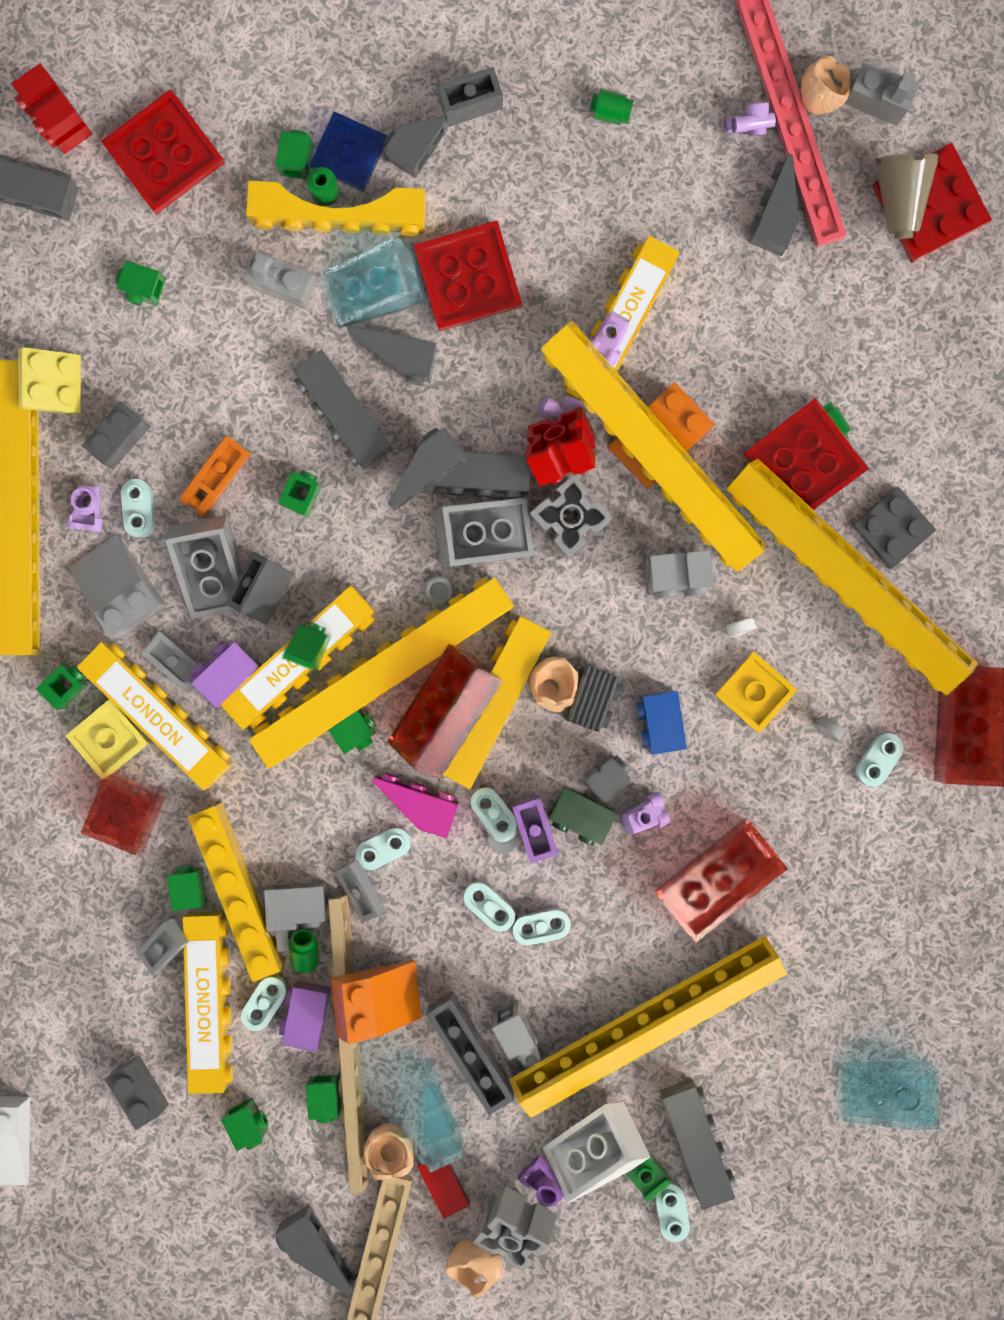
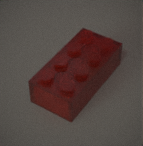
[387,643,503,780]
[934,666,1004,787]
[655,818,788,943]

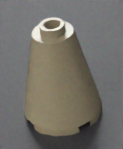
[876,153,938,239]

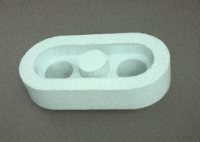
[121,479,155,538]
[856,733,903,787]
[471,788,517,842]
[355,827,411,870]
[464,881,515,932]
[513,908,571,945]
[241,975,288,1031]
[655,1180,690,1242]

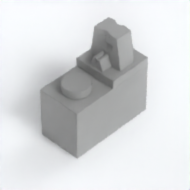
[844,63,920,126]
[245,250,316,309]
[264,882,328,952]
[492,1000,542,1069]

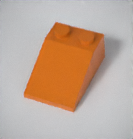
[608,382,715,490]
[331,960,422,1044]

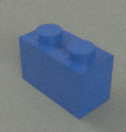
[636,690,687,755]

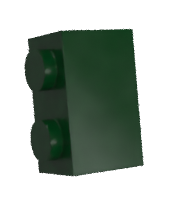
[548,785,618,846]

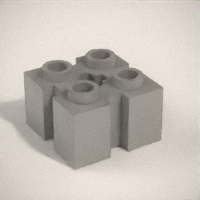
[529,475,614,560]
[644,550,714,600]
[472,1186,557,1271]

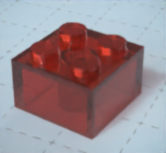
[81,775,166,855]

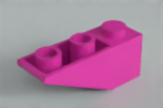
[372,772,459,839]

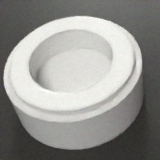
[726,617,757,638]

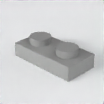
[140,631,199,691]
[334,860,386,923]
[136,918,189,975]

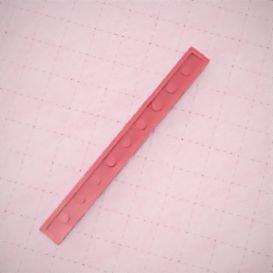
[735,0,847,248]

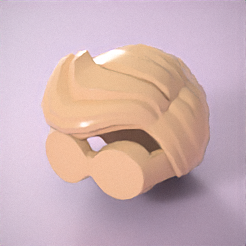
[800,56,851,115]
[529,657,578,712]
[363,1123,414,1180]
[445,1239,503,1298]

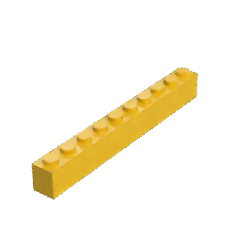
[541,320,766,573]
[0,360,40,655]
[726,459,978,696]
[249,576,514,769]
[509,935,787,1118]

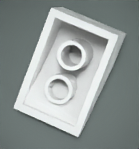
[0,1096,30,1185]
[543,1102,650,1203]

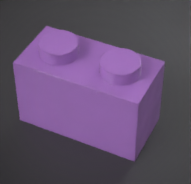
[187,640,259,708]
[512,795,559,864]
[279,981,331,1052]

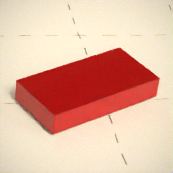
[417,1150,470,1219]

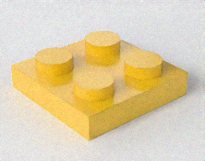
[714,651,798,734]

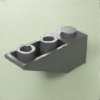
[749,153,799,257]

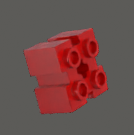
[11,63,93,154]
[526,407,596,486]

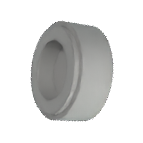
[424,576,454,606]
[814,716,845,742]
[488,824,517,855]

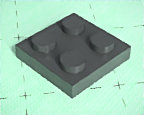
[852,486,936,569]

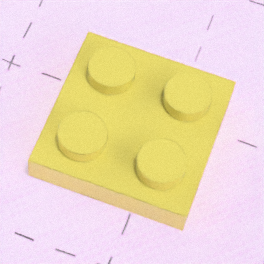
[18,347,81,415]
[66,699,150,781]

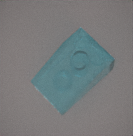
[323,237,427,328]
[415,1059,464,1173]
[841,1060,940,1130]

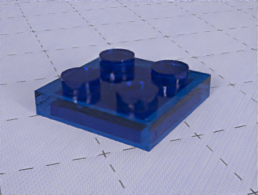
[310,111,387,192]

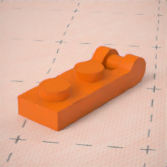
[179,435,252,519]

